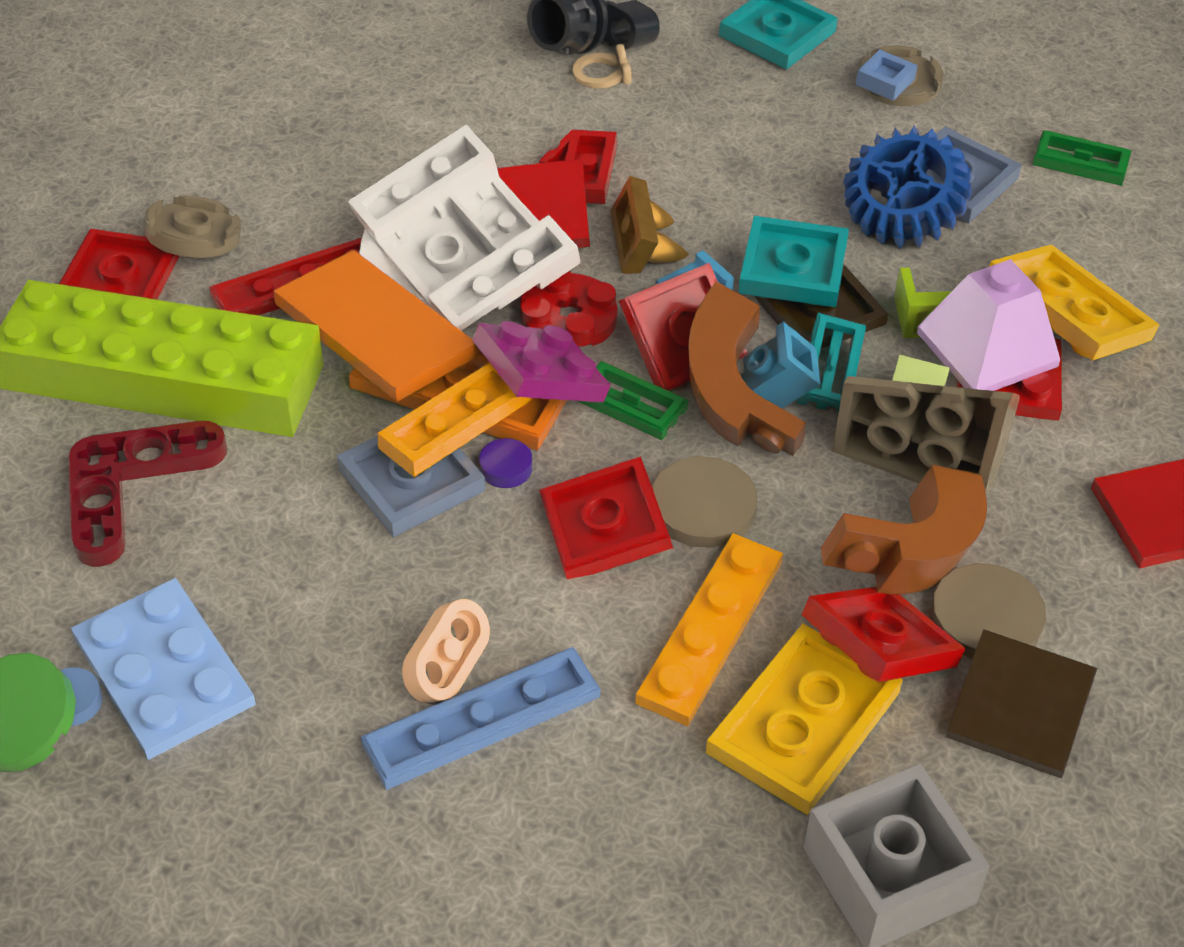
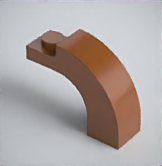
[689,281,806,456]
[820,465,987,594]

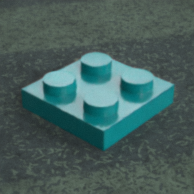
[719,0,838,70]
[738,215,849,307]

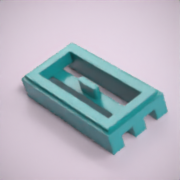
[796,313,866,412]

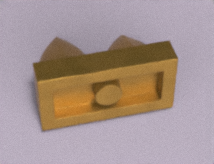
[610,176,689,274]

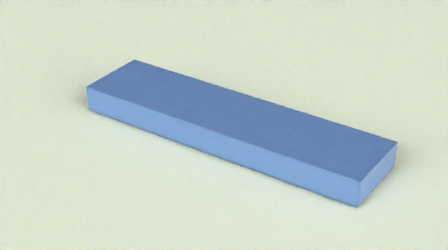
[361,647,601,790]

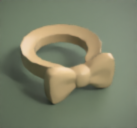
[573,44,632,88]

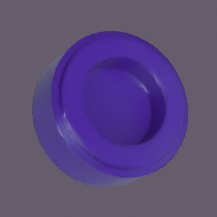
[479,438,532,488]

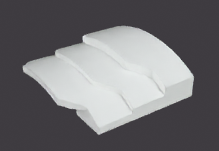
[348,125,581,331]

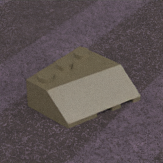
[832,376,1020,496]

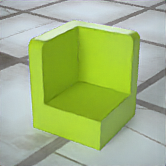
[894,267,952,338]

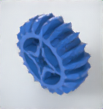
[843,126,972,249]

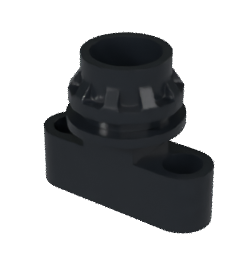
[527,0,660,55]

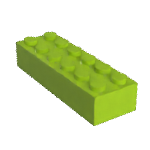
[0,279,324,437]

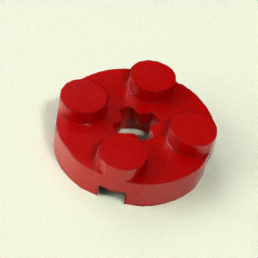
[520,271,618,347]

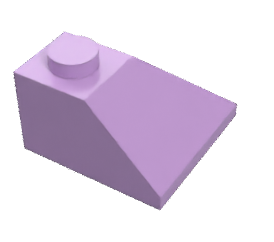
[917,259,1060,391]

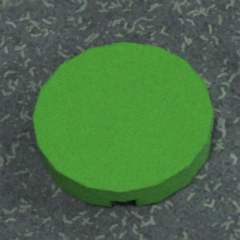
[0,653,76,772]

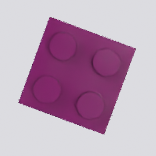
[472,321,611,403]

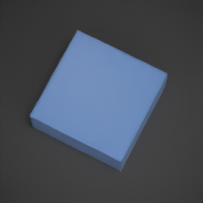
[856,49,917,101]

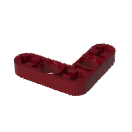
[69,421,227,567]

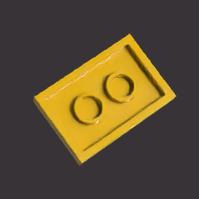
[988,244,1160,361]
[706,623,903,815]

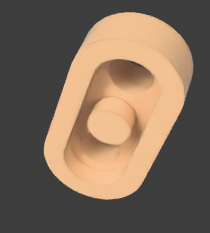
[402,599,490,704]

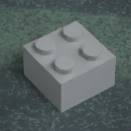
[803,764,990,947]

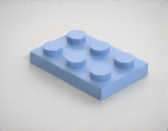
[71,578,256,760]

